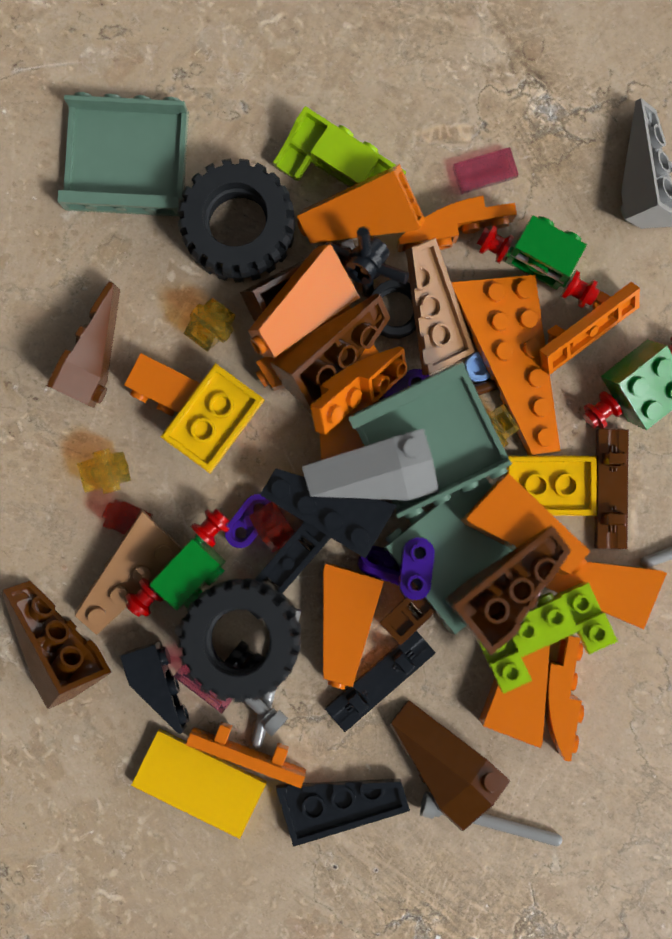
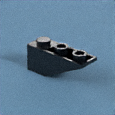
[120,641,189,734]

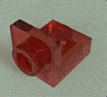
[102,499,154,535]
[249,502,295,552]

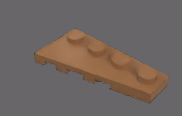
[406,238,475,375]
[75,508,183,635]

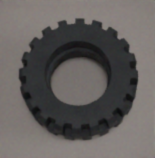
[178,159,295,282]
[178,578,301,703]

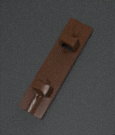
[594,429,629,549]
[380,588,436,645]

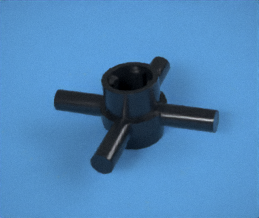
[325,227,409,296]

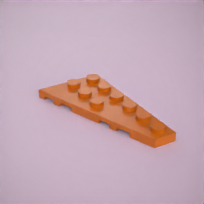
[451,275,561,456]

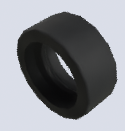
[371,279,416,339]

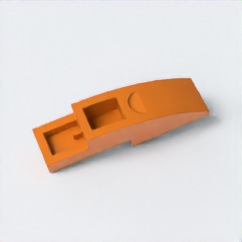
[397,196,517,253]
[311,346,407,435]
[545,634,584,762]

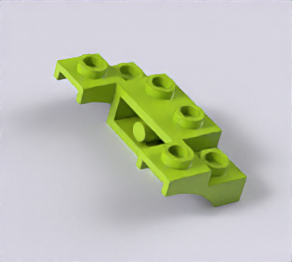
[273,106,406,187]
[476,582,618,694]

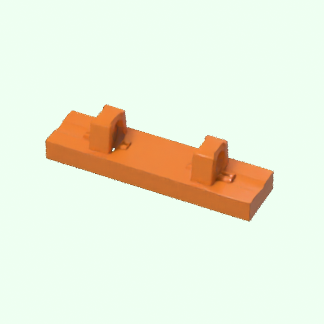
[539,282,640,375]
[186,721,306,788]

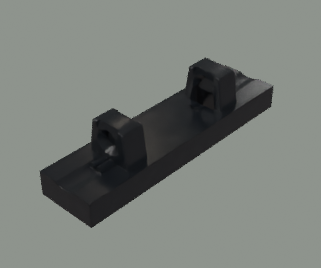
[249,522,331,620]
[325,631,436,732]

